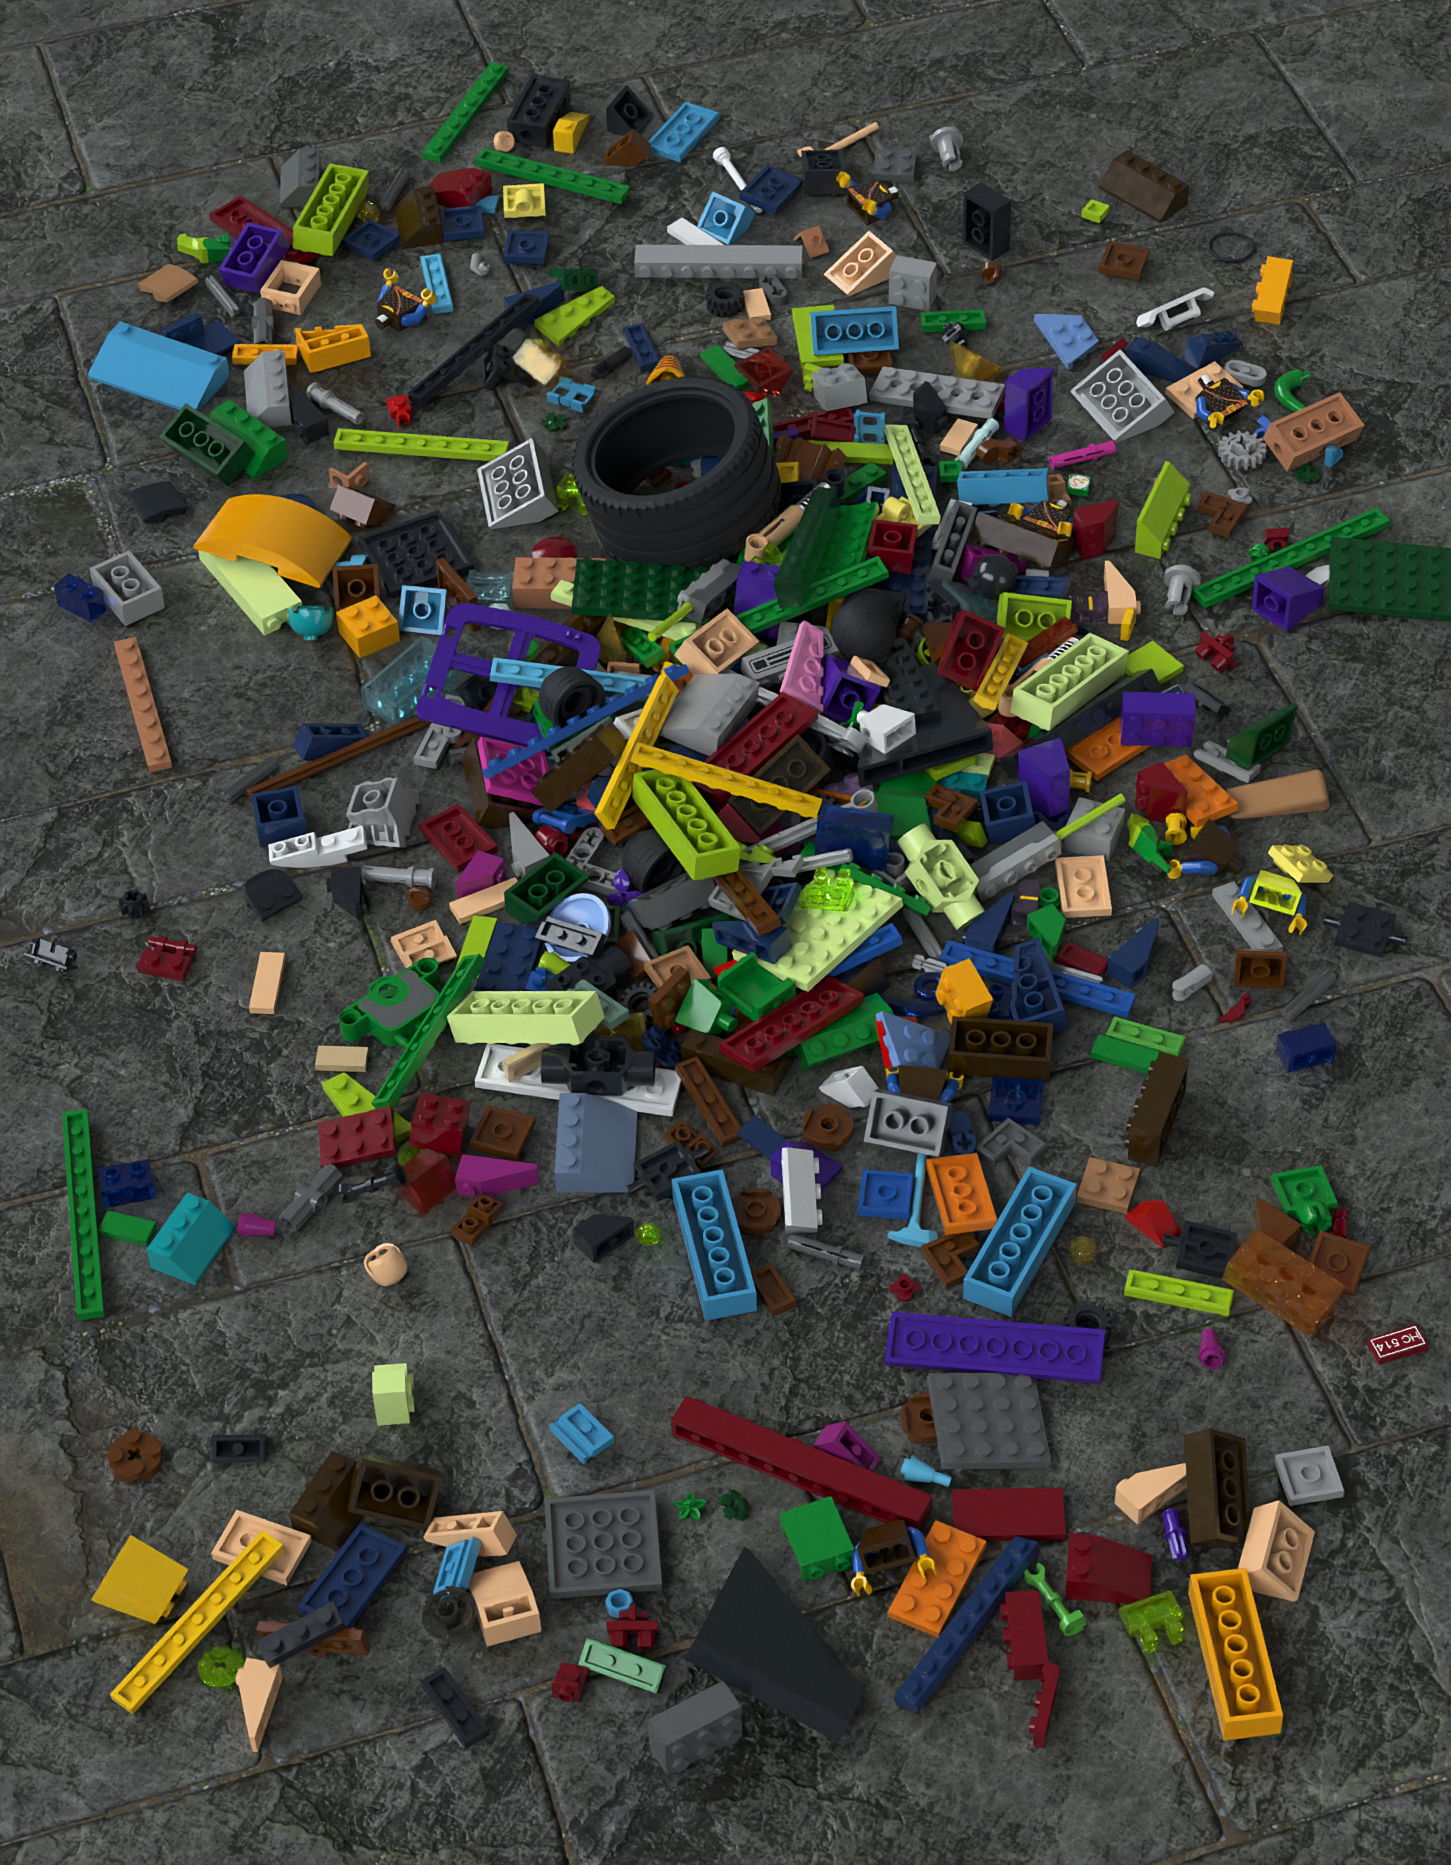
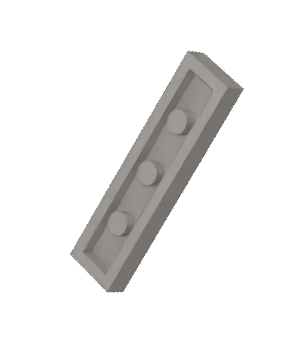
[1212,881,1283,950]

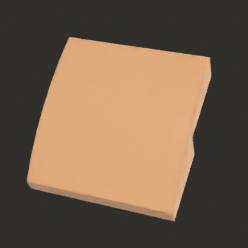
[391,920,457,968]

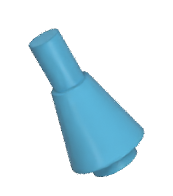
[900,1455,952,1487]

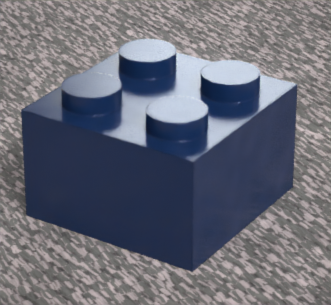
[979,781,1036,845]
[250,786,307,847]

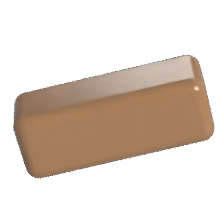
[1225,769,1330,819]

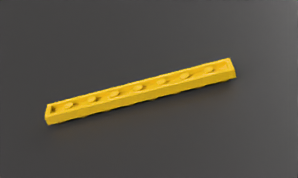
[594,674,679,830]
[630,742,823,819]
[110,1530,285,1715]

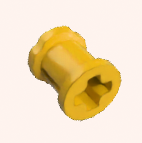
[1070,769,1092,792]
[1165,813,1187,845]

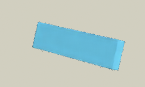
[420,254,454,314]

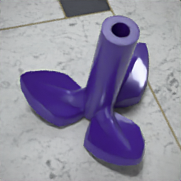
[607,869,643,907]

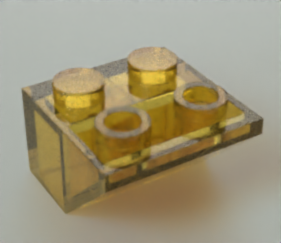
[512,338,568,387]

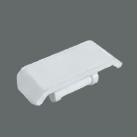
[1136,288,1215,331]

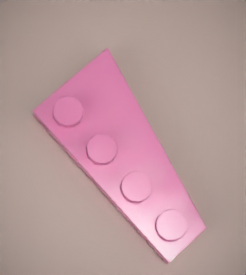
[780,620,824,714]

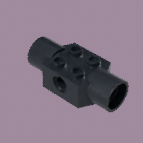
[546,947,633,1002]
[541,1036,656,1096]

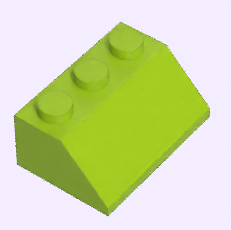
[997,592,1072,646]

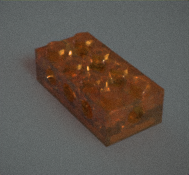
[1222,1228,1345,1338]

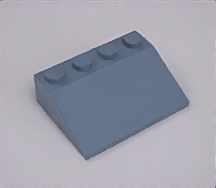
[555,1093,637,1193]

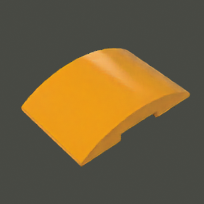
[194,494,352,588]

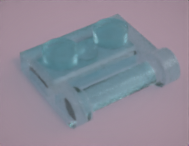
[466,570,514,604]

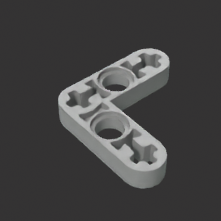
[566,827,619,896]

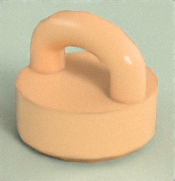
[494,131,515,152]

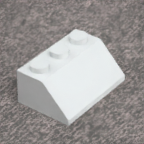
[781,1147,822,1234]

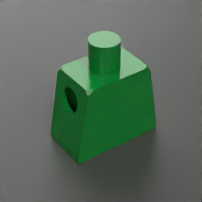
[675,979,738,1035]

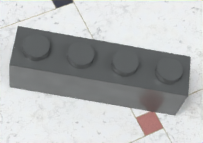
[926,500,977,589]

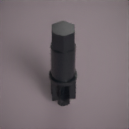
[591,346,632,379]

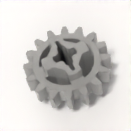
[1218,431,1266,470]

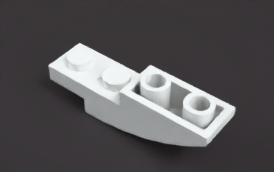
[268,826,367,868]

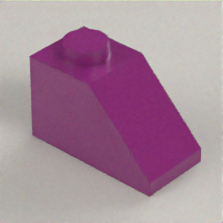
[456,850,507,899]
[813,1421,880,1470]

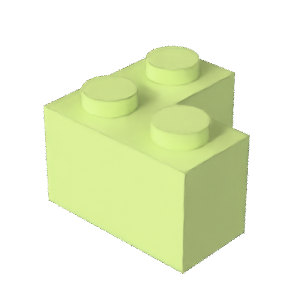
[372,1363,415,1425]

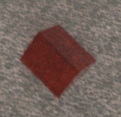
[734,346,793,397]
[394,1148,456,1216]

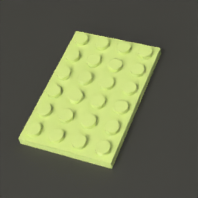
[732,870,903,992]

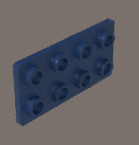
[161,312,240,355]

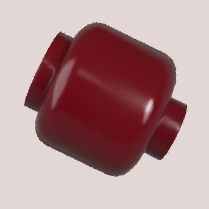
[534,825,569,857]

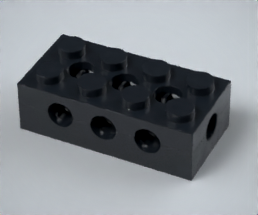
[506,74,571,147]

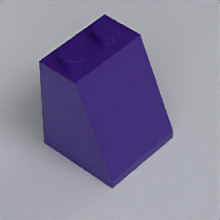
[733,561,788,639]
[1252,566,1324,631]
[821,653,881,728]
[1019,738,1070,817]

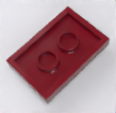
[419,803,498,873]
[318,1106,397,1168]

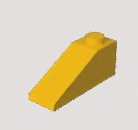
[553,112,590,154]

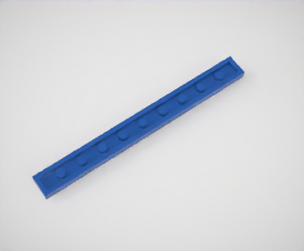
[481,663,690,779]

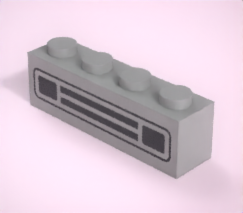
[741,628,839,689]

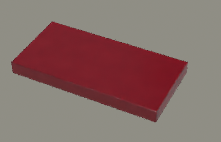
[952,1488,1066,1541]

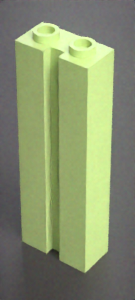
[198,550,302,636]

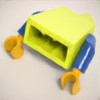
[1231,870,1307,935]

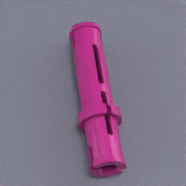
[1049,440,1116,470]

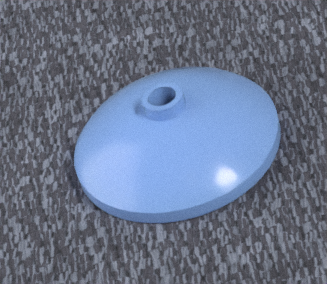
[545,893,611,963]

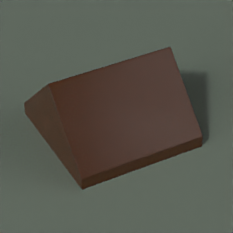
[332,564,381,612]

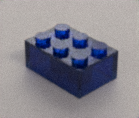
[814,804,894,872]

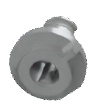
[929,127,963,171]
[1164,565,1201,615]

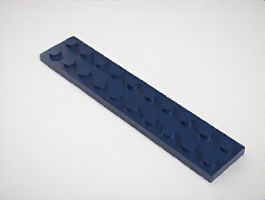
[883,465,938,619]

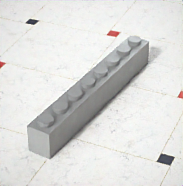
[634,245,803,279]

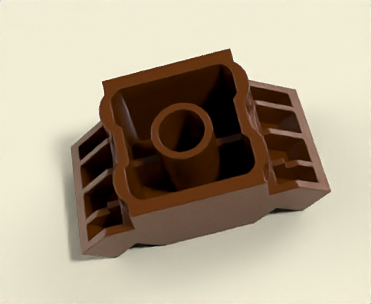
[774,433,847,481]

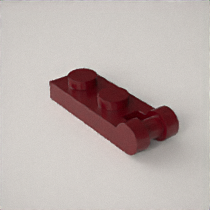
[1029,1663,1059,1748]

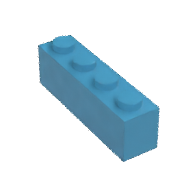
[957,468,1050,507]

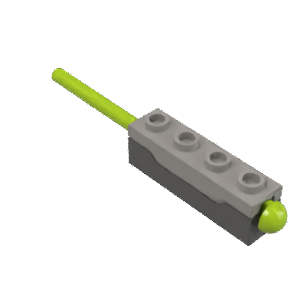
[648,559,741,641]
[969,793,1126,902]

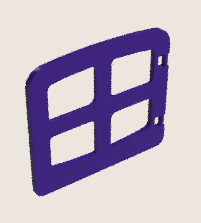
[416,603,600,753]

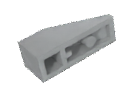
[509,812,550,878]

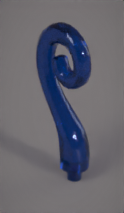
[880,972,946,1017]

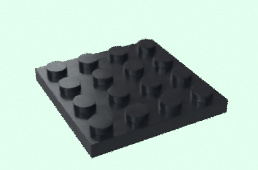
[357,510,475,599]

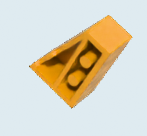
[1251,256,1293,325]
[295,324,371,373]

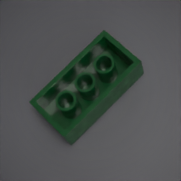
[159,403,255,487]

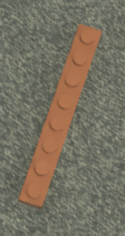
[114,637,172,773]

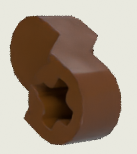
[976,438,1023,464]

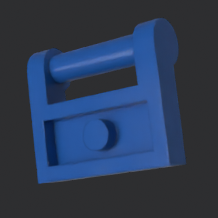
[532,802,597,834]

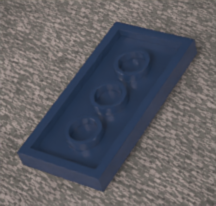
[474,922,543,991]
[297,1523,407,1629]

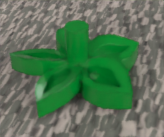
[673,1492,707,1521]

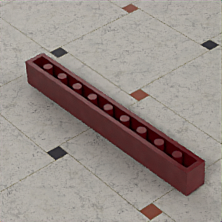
[671,1396,932,1531]

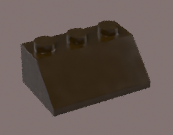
[394,186,443,249]
[289,1451,365,1551]
[347,1451,443,1530]

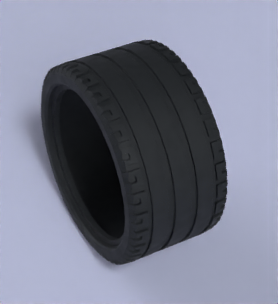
[572,376,781,568]

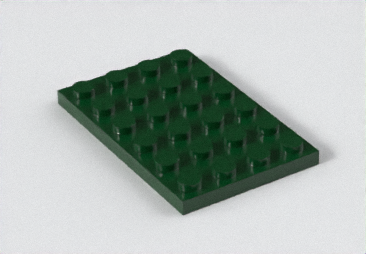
[1327,537,1451,622]
[571,558,710,624]

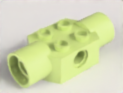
[897,823,985,931]

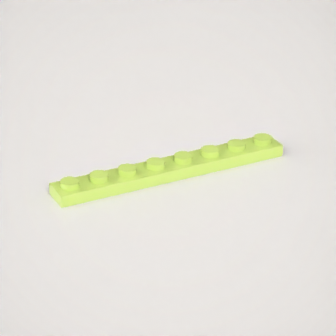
[885,425,940,526]

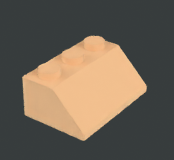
[1238,1500,1315,1602]

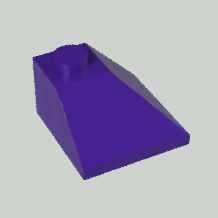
[770,1141,843,1191]

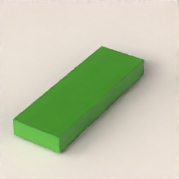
[1106,1016,1186,1057]

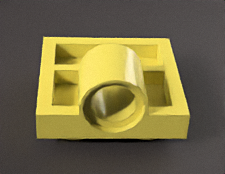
[503,184,545,218]
[877,497,933,538]
[1268,844,1333,883]

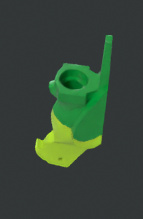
[177,233,231,263]
[1127,814,1173,873]

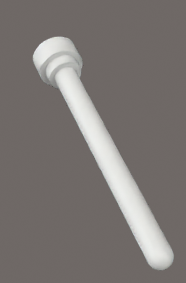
[713,147,763,213]

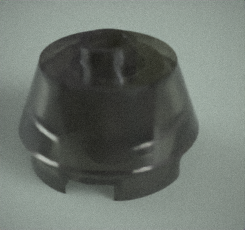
[422,1586,477,1643]

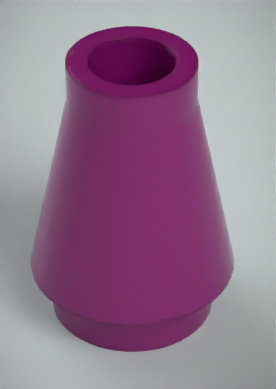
[237,1211,276,1237]
[1198,1329,1225,1369]

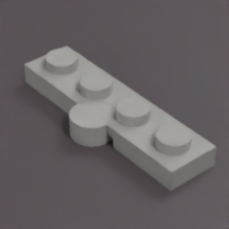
[414,694,465,769]

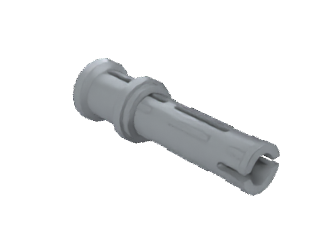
[306,382,364,425]
[362,865,437,889]

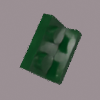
[549,268,598,291]

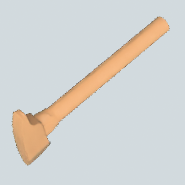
[797,122,879,157]

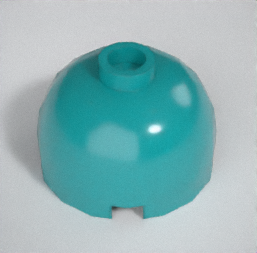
[288,606,334,640]

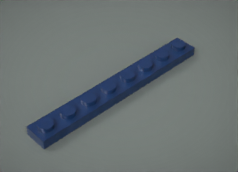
[893,1536,1041,1712]

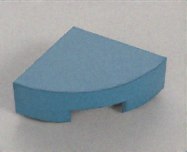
[475,195,499,214]
[1324,444,1343,468]

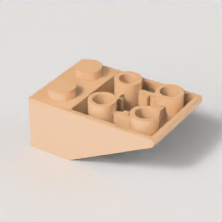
[468,1561,541,1647]

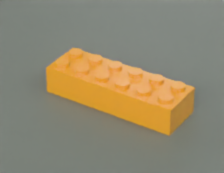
[1188,1568,1283,1741]

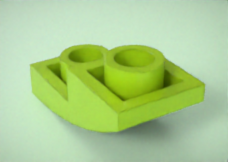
[735,840,776,863]

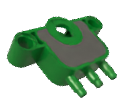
[338,957,449,1049]

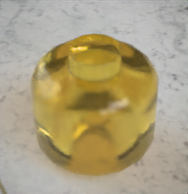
[357,202,381,222]
[1069,1236,1096,1265]

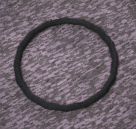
[1208,231,1255,262]

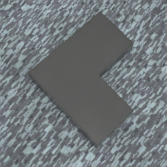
[975,1118,1048,1166]

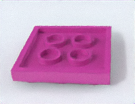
[477,736,549,806]

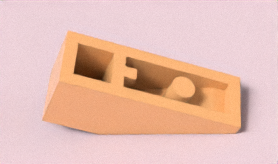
[1104,561,1140,624]
[1115,1463,1187,1525]
[424,1511,517,1557]
[236,1658,282,1752]

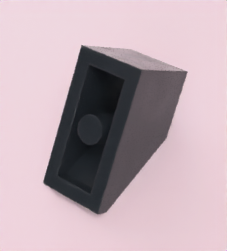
[913,381,948,436]
[327,867,363,919]
[573,1215,635,1263]

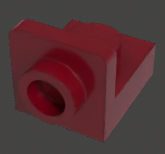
[551,1662,589,1703]

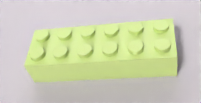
[1010,633,1129,731]
[447,991,605,1045]

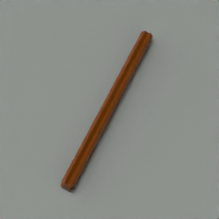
[246,716,431,800]

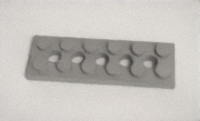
[869,366,1006,419]

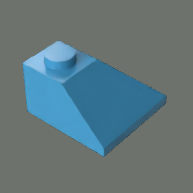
[697,191,756,245]
[398,585,447,635]

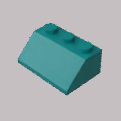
[147,1192,236,1285]

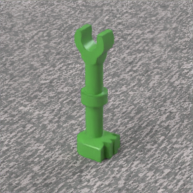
[1024,1563,1086,1636]

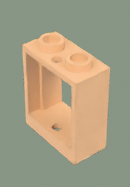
[260,260,321,315]

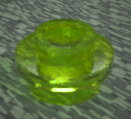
[635,1223,662,1245]

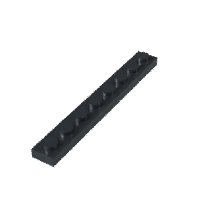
[407,293,542,405]

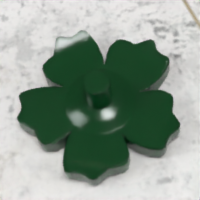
[541,412,567,432]
[1294,463,1321,483]
[719,1490,749,1522]

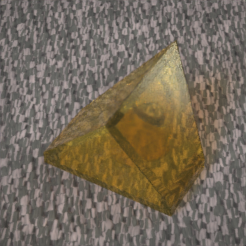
[596,614,627,666]

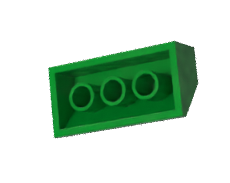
[209,400,288,480]
[794,993,894,1072]

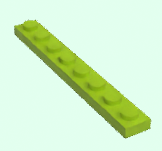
[334,429,509,461]

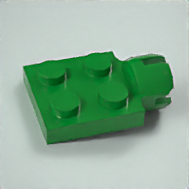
[1271,1165,1337,1236]

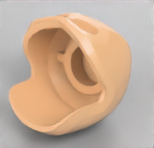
[364,1243,407,1287]

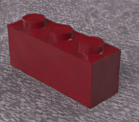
[1000,1590,1049,1681]

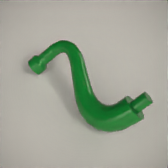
[1274,369,1310,412]

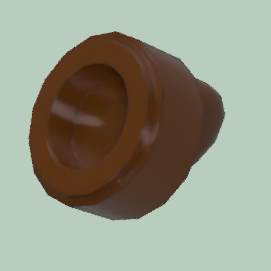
[981,262,1002,285]
[407,887,432,911]

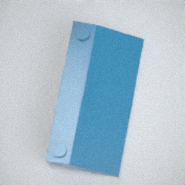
[88,322,230,411]

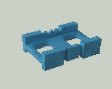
[547,376,596,413]
[854,410,885,444]

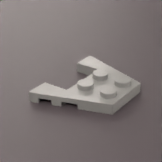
[708,855,805,921]

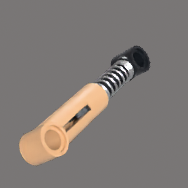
[744,468,845,564]
[998,623,1094,717]

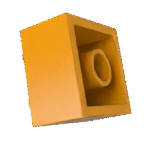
[336,595,400,658]
[935,958,993,1024]

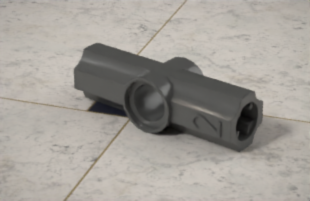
[252,298,275,344]
[278,1164,344,1233]

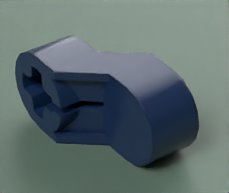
[947,1111,976,1155]

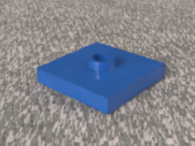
[857,1169,914,1220]

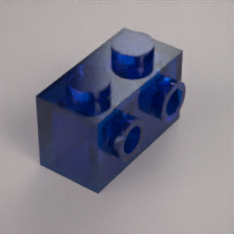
[54,573,106,623]
[1276,1022,1337,1073]
[98,1159,156,1208]

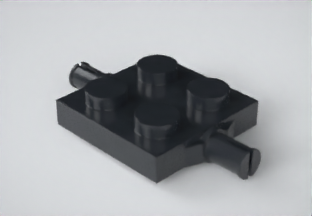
[455,674,498,711]
[1323,902,1408,958]
[626,1141,709,1202]
[1162,1220,1252,1280]

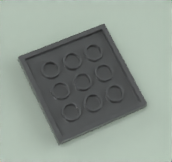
[927,1373,1051,1469]
[544,1490,662,1599]

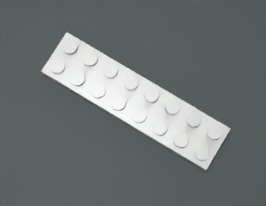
[475,1044,682,1117]

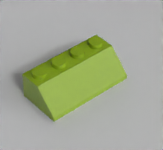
[1135,461,1192,559]

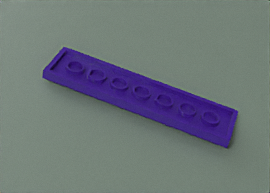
[885,1312,1105,1384]

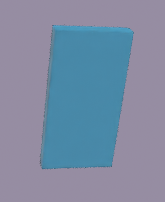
[649,102,720,162]

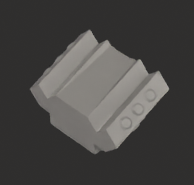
[346,777,420,848]

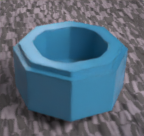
[605,1589,634,1619]

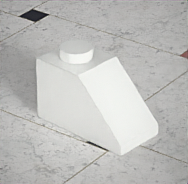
[819,1066,878,1108]

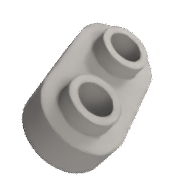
[1225,360,1267,387]

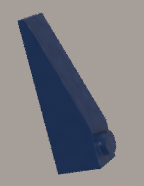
[1010,938,1069,1034]

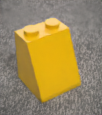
[91,1535,188,1624]

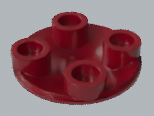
[532,537,577,558]

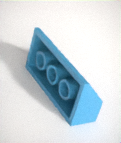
[809,306,899,355]

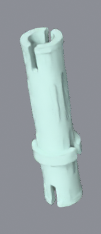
[955,418,999,469]

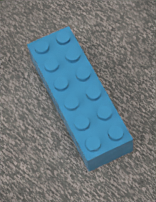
[963,1167,1077,1317]
[672,1169,757,1321]

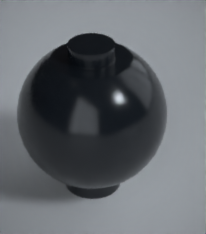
[967,554,1019,600]

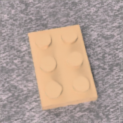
[1165,361,1243,419]
[1055,855,1112,918]
[211,1510,312,1585]

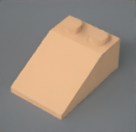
[824,231,896,296]
[674,609,759,675]

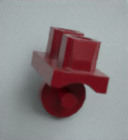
[1194,632,1237,673]
[606,1603,659,1650]

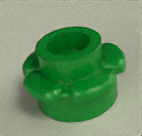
[1248,543,1270,562]
[1036,887,1060,908]

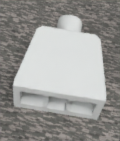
[857,705,916,754]

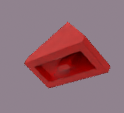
[1125,1200,1181,1249]

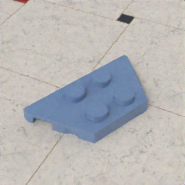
[1034,314,1099,370]
[876,1011,950,1069]

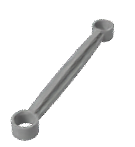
[724,669,868,753]
[712,789,878,885]

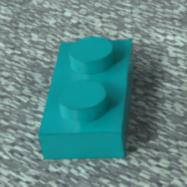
[938,772,988,798]

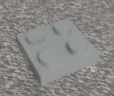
[1274,1445,1344,1506]

